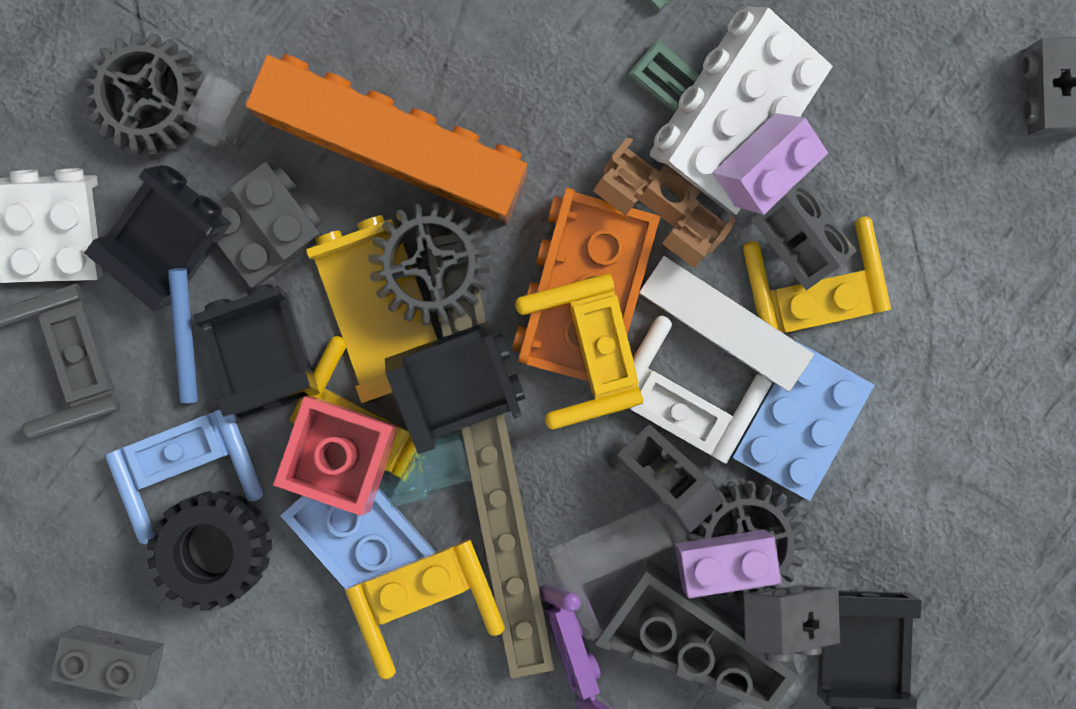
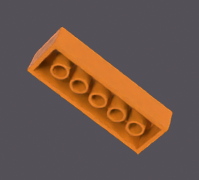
[245,54,527,225]

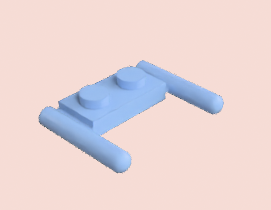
[104,410,264,544]

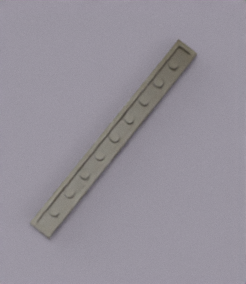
[425,231,555,679]

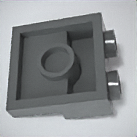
[217,161,324,288]

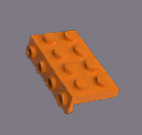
[512,187,660,382]

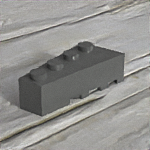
[595,558,799,709]

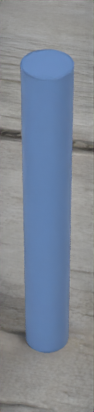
[168,268,198,403]

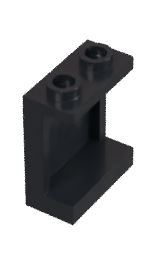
[84,165,232,312]
[193,284,320,423]
[385,321,526,455]
[818,590,922,709]

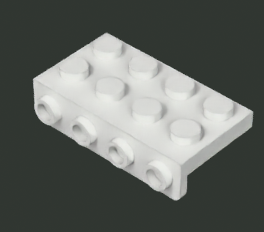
[650,6,833,215]
[0,168,103,283]

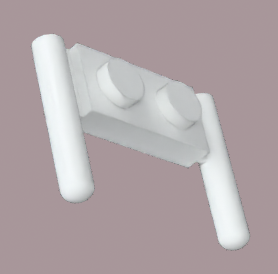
[629,316,772,464]

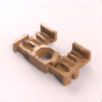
[593,138,736,268]

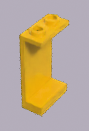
[306,215,438,403]

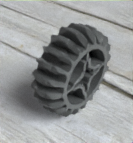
[82,33,207,155]
[369,202,493,326]
[685,480,807,602]

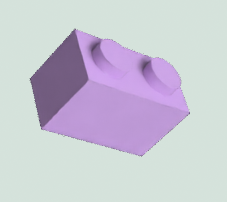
[712,113,828,215]
[675,530,782,598]

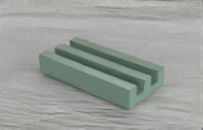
[628,40,699,115]

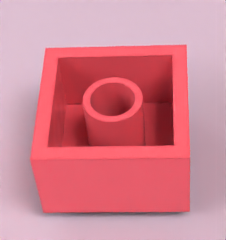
[273,396,400,516]

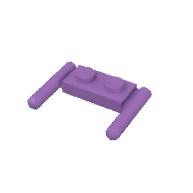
[540,584,613,709]

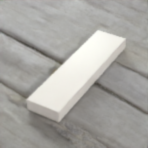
[639,256,815,393]

